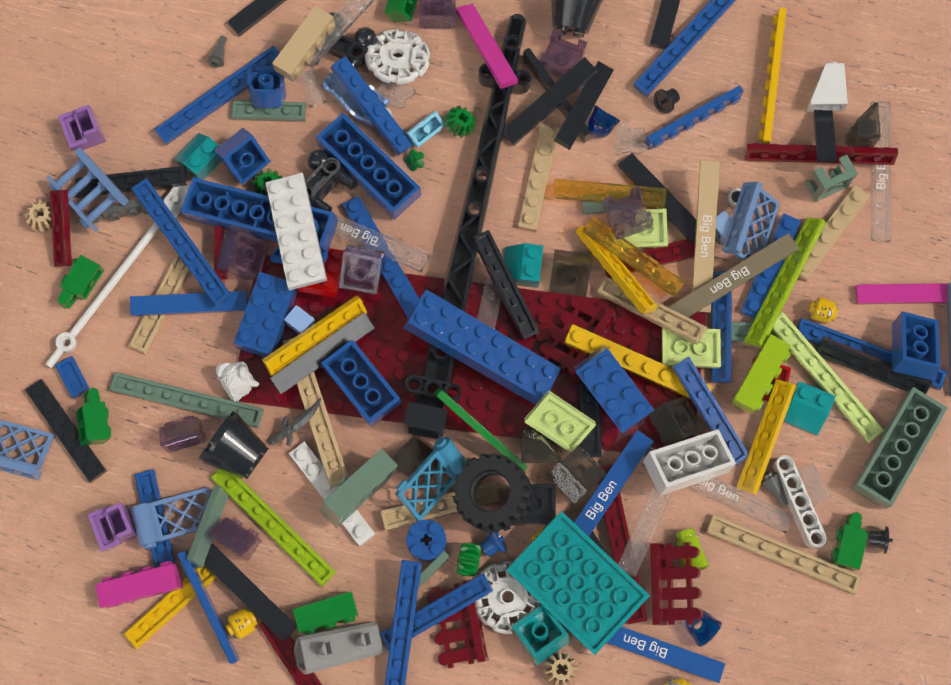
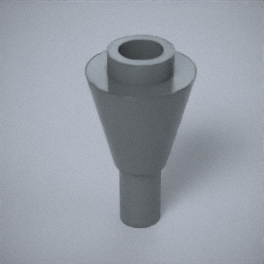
[206,36,227,68]
[761,471,788,507]

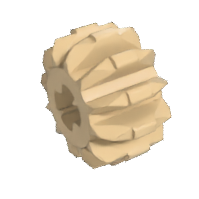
[24,199,52,232]
[544,652,579,685]

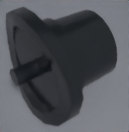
[653,88,680,114]
[869,526,893,554]

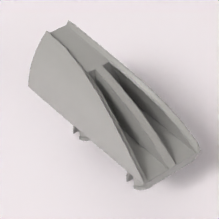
[294,622,383,674]

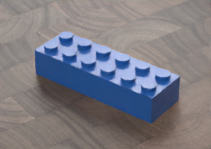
[316,113,421,220]

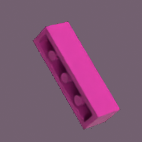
[96,561,183,608]

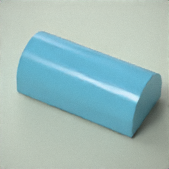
[405,111,445,148]

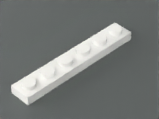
[289,442,376,547]

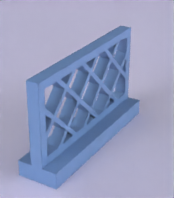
[722,181,780,261]
[0,420,55,481]

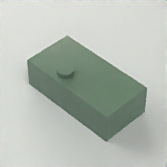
[320,448,398,529]

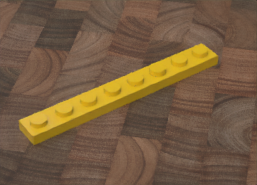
[758,7,787,144]
[564,324,713,399]

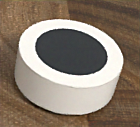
[727,188,741,208]

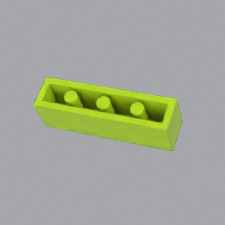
[731,334,792,414]

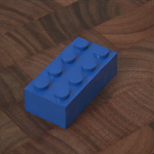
[234,272,298,357]
[321,339,401,428]
[573,344,654,433]

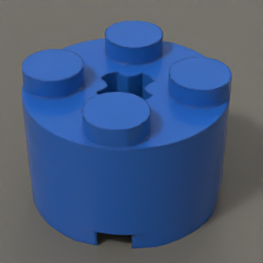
[247,66,286,108]
[406,520,447,562]

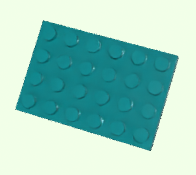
[506,511,650,655]

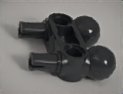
[310,12,377,69]
[305,149,357,212]

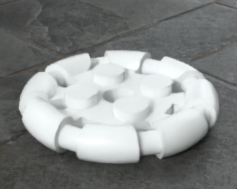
[365,29,431,85]
[476,561,542,634]

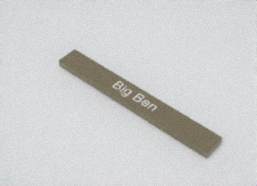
[668,233,799,318]

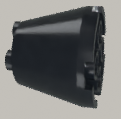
[551,0,603,38]
[198,411,269,479]

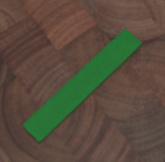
[434,388,528,471]

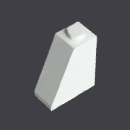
[806,62,848,112]

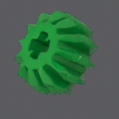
[444,105,476,138]
[252,168,283,196]
[456,542,481,577]

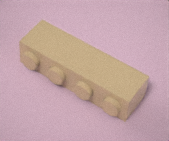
[272,5,336,82]

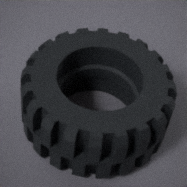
[452,453,532,533]

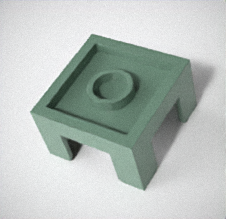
[805,155,858,202]

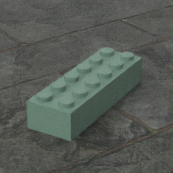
[851,387,948,509]

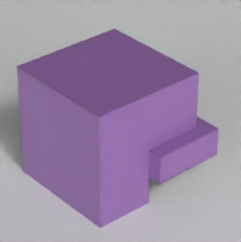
[58,105,106,151]
[87,502,137,552]

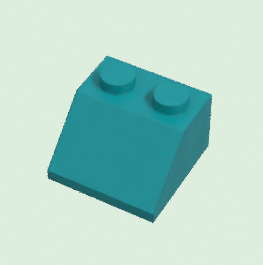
[174,133,221,180]
[504,243,544,288]
[783,381,836,436]
[512,605,570,666]

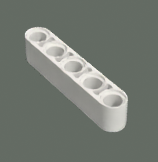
[772,455,826,549]

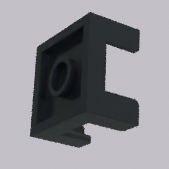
[516,484,556,526]

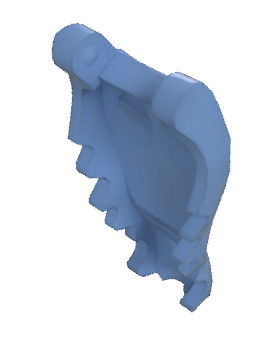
[322,72,390,126]

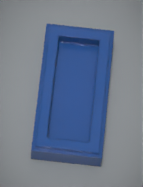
[55,356,90,399]

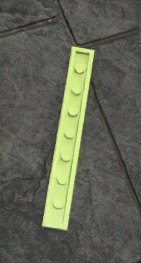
[772,312,884,443]

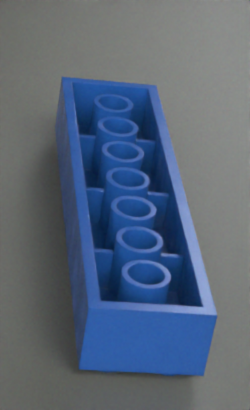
[180,177,339,254]
[403,290,561,405]

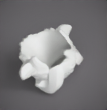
[216,361,259,402]

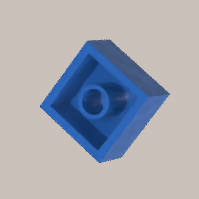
[214,128,271,185]

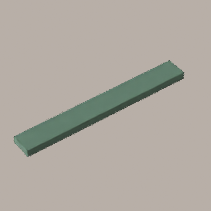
[109,372,264,428]

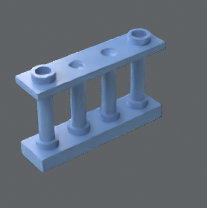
[46,147,129,232]

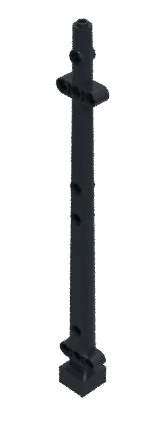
[404,14,531,440]

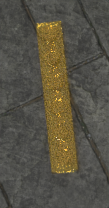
[552,178,667,209]
[582,216,685,297]

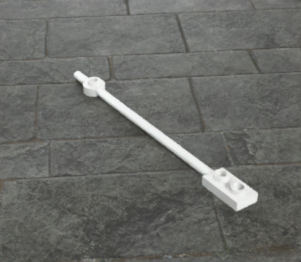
[45,185,189,368]

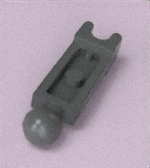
[87,199,149,223]

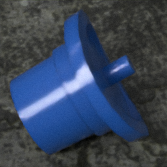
[480,531,507,557]

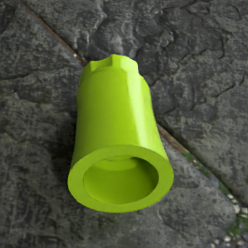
[676,529,710,570]

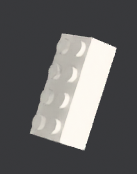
[643,429,736,496]

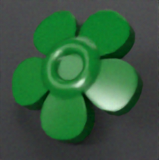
[406,149,424,171]

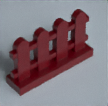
[540,296,616,379]
[650,542,703,626]
[427,580,489,669]

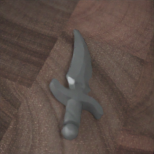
[269,398,321,446]

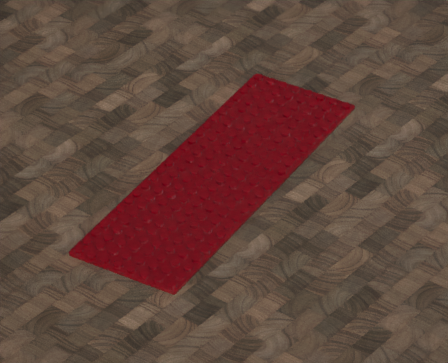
[236,255,706,456]

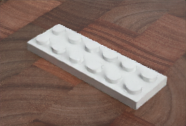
[266,173,327,290]

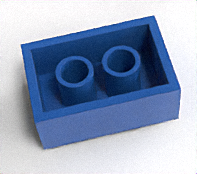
[892,311,940,380]

